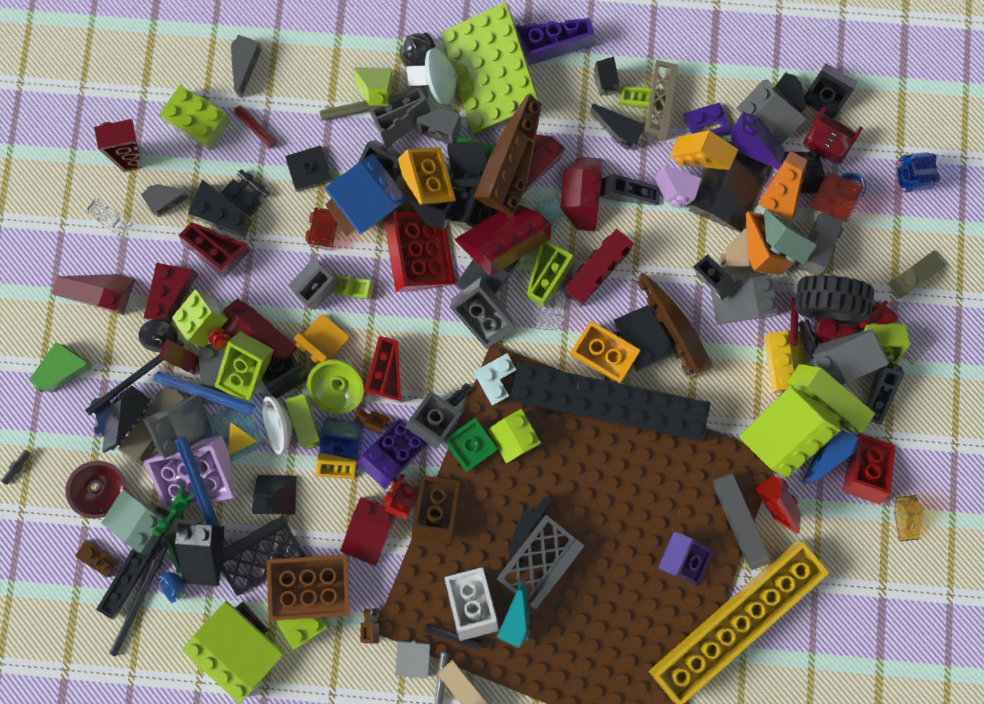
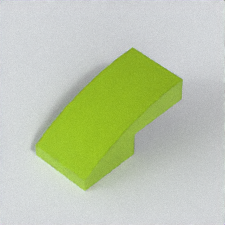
[332,275,374,300]

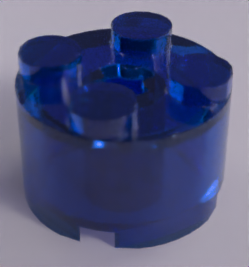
[897,152,940,193]

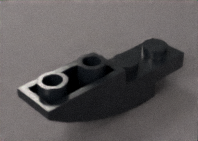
[508,496,551,568]

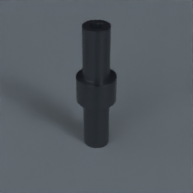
[1,449,31,485]

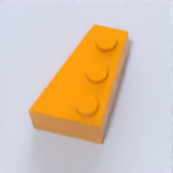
[669,130,738,170]

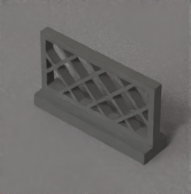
[497,515,584,609]

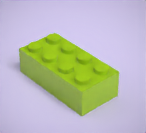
[787,364,875,433]

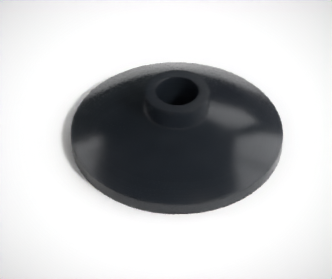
[138,319,178,352]

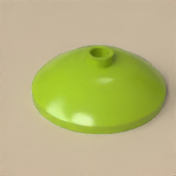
[307,359,365,414]

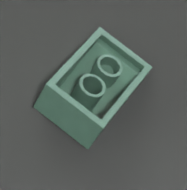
[764,209,817,265]
[101,489,171,554]

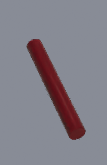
[790,297,799,347]

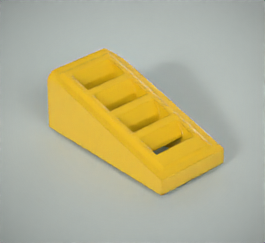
[315,453,357,479]

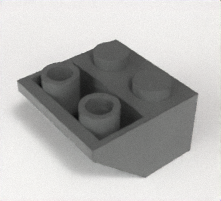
[289,258,341,310]

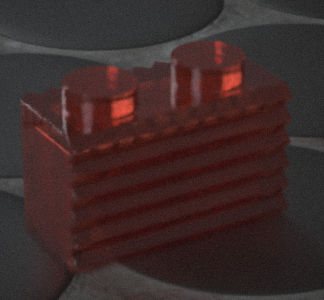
[305,207,337,251]

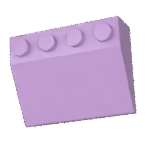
[144,436,235,510]

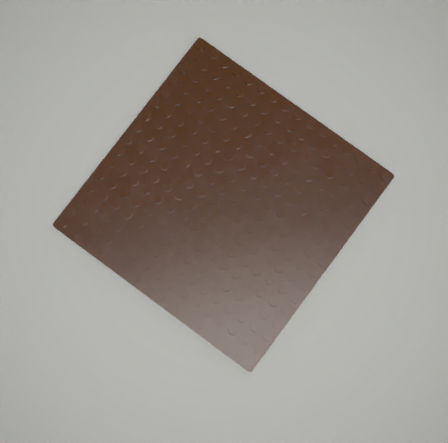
[378,344,773,704]

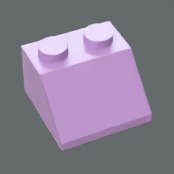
[654,165,701,208]

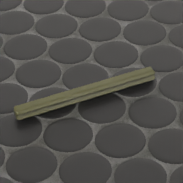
[320,87,429,121]

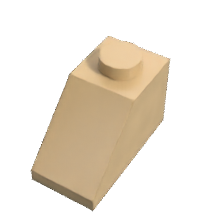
[720,229,750,270]

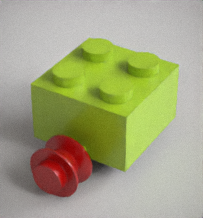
[172,289,231,350]

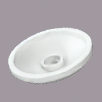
[262,396,293,454]

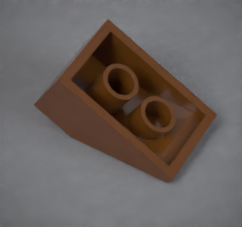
[411,475,460,544]

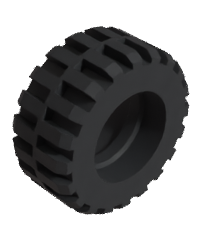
[794,275,874,324]

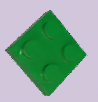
[443,418,498,473]

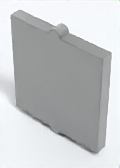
[395,640,430,679]

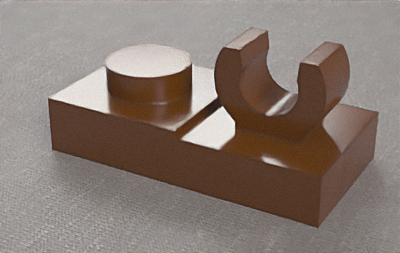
[75,540,120,578]

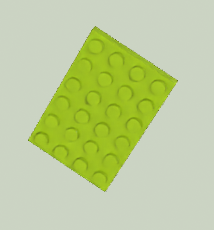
[441,1,540,135]

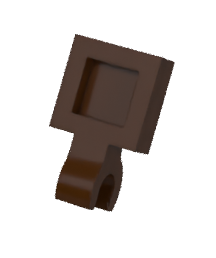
[353,409,389,435]
[360,608,380,644]

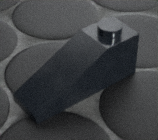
[590,103,645,150]
[600,174,660,206]
[866,362,905,425]

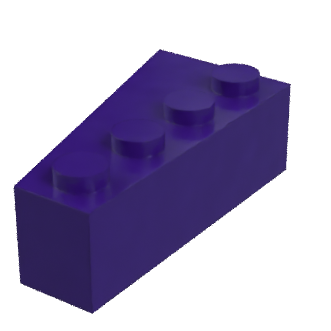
[515,18,595,66]

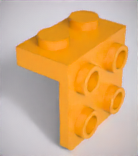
[293,314,349,364]

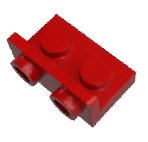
[855,300,899,333]
[384,474,419,520]

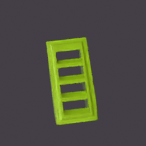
[619,86,661,111]

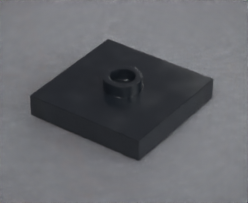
[285,145,332,192]

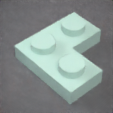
[474,354,516,406]

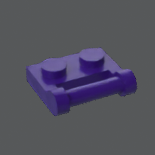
[684,102,731,136]

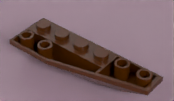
[474,94,542,215]
[637,272,714,379]

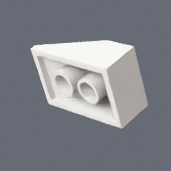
[445,567,499,641]

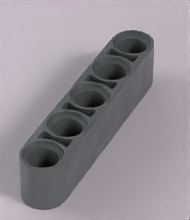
[712,473,771,570]

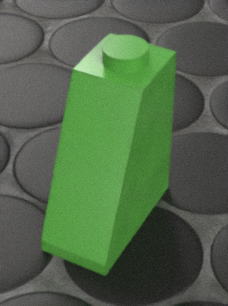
[29,342,93,393]

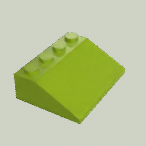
[739,386,841,479]
[182,600,284,704]

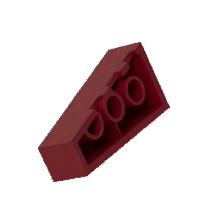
[564,228,634,307]

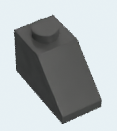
[141,184,189,217]

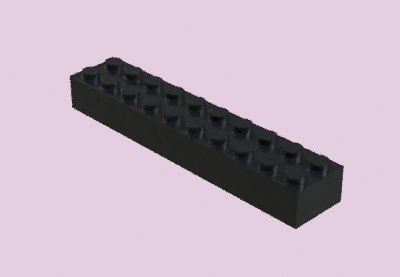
[510,362,711,442]

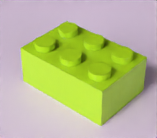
[159,85,231,150]

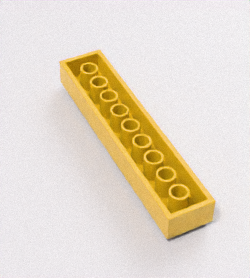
[649,541,829,704]

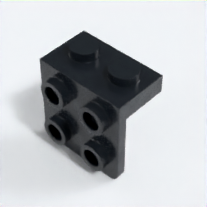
[447,141,488,189]
[784,151,825,194]

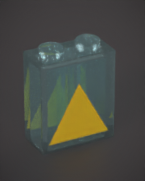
[208,408,266,462]

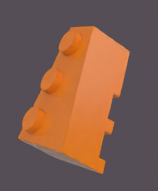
[758,151,807,223]

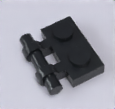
[221,169,270,217]

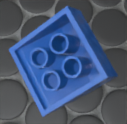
[324,154,408,235]

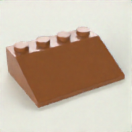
[266,554,350,621]

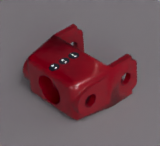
[803,106,863,164]

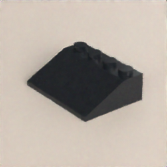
[689,138,769,233]

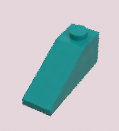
[497,580,530,647]

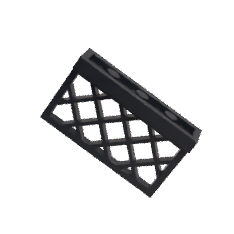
[221,515,306,596]

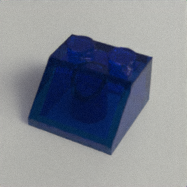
[319,417,364,468]

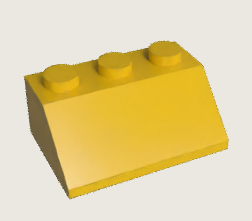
[764,331,807,393]

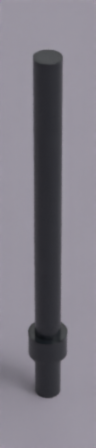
[85,339,185,416]
[109,544,168,657]

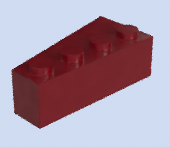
[94,118,141,172]

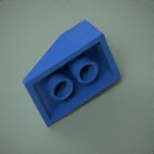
[802,429,858,484]

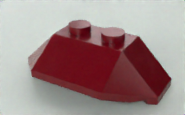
[560,157,602,232]

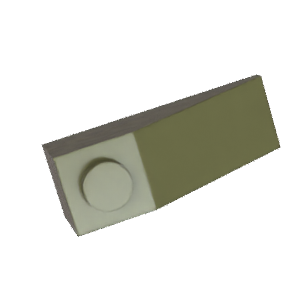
[888,251,946,298]

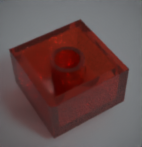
[811,172,866,223]

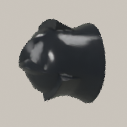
[400,32,436,67]

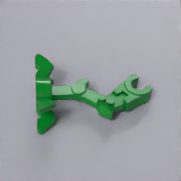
[152,483,195,536]

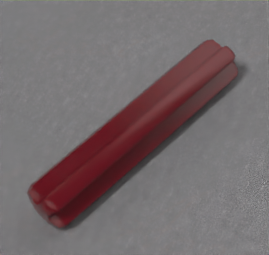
[234,105,277,149]

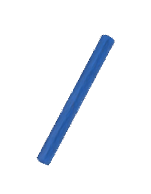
[154,371,256,415]
[175,436,220,526]

